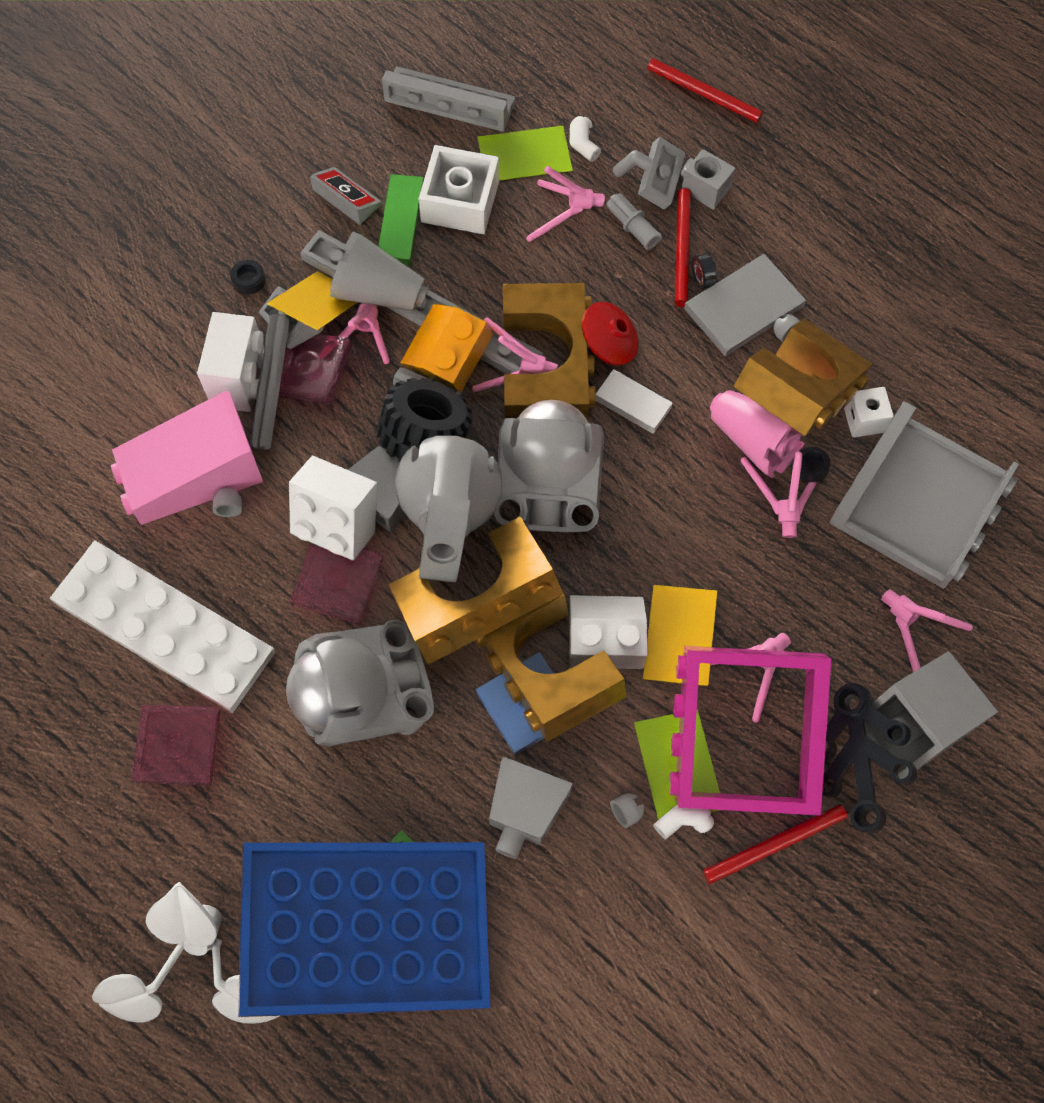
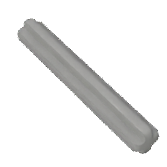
[250,314,290,450]

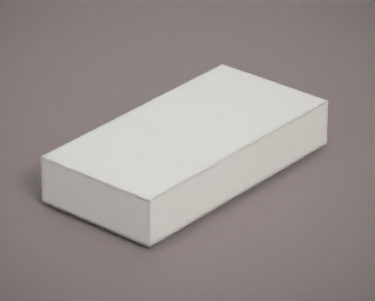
[595,369,672,434]

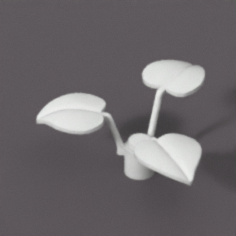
[92,882,279,1024]

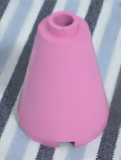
[710,390,805,478]

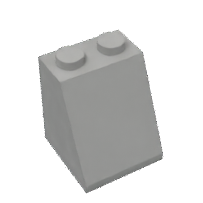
[864,651,998,779]

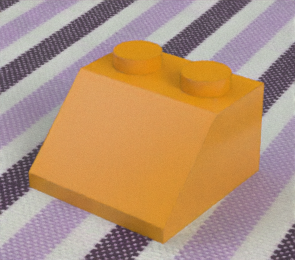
[400,304,493,392]

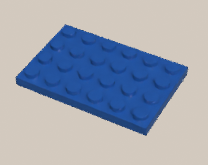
[238,842,491,1017]

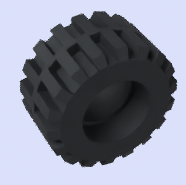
[376,378,473,462]

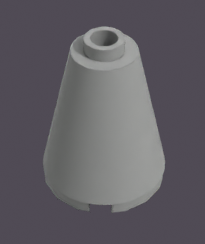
[330,231,429,311]

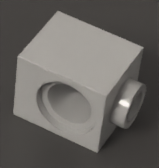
[681,149,736,210]

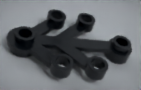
[822,683,917,834]

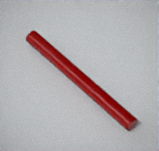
[647,58,763,123]
[675,188,691,307]
[703,804,848,884]

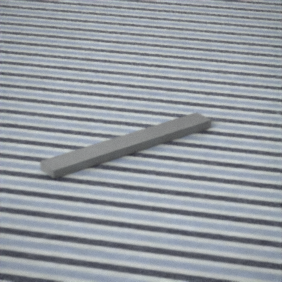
[300,230,543,374]

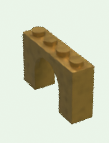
[503,283,595,420]
[733,318,873,436]
[389,517,563,665]
[474,593,627,742]

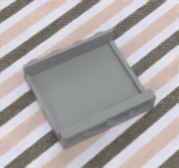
[829,401,1019,589]

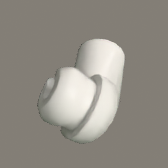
[570,116,601,162]
[653,805,714,840]

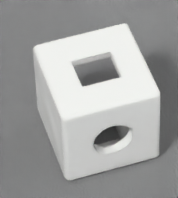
[844,387,894,437]

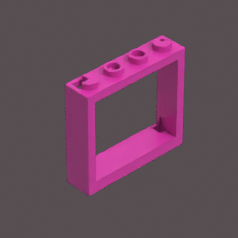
[669,646,831,816]

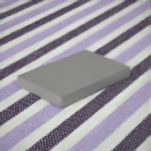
[684,254,806,357]

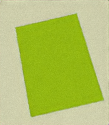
[478,126,573,181]
[634,709,721,820]

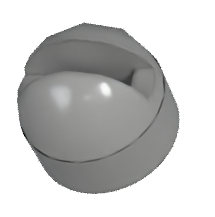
[773,314,800,343]
[213,487,242,517]
[610,793,644,828]

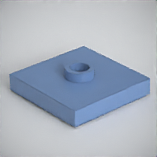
[476,652,554,755]

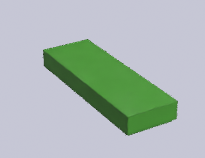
[379,174,423,266]

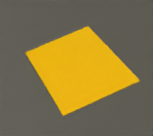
[266,271,357,330]
[643,585,717,686]

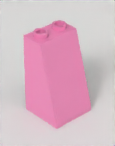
[111,390,263,525]

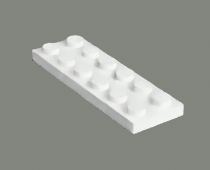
[49,540,276,714]

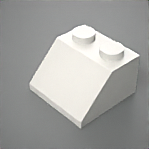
[569,595,647,669]

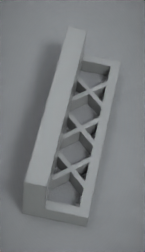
[382,66,515,132]

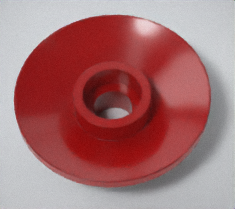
[582,301,639,366]

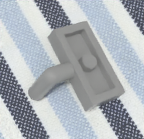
[613,137,686,210]

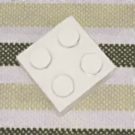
[418,145,499,235]
[197,312,264,412]
[289,455,377,561]

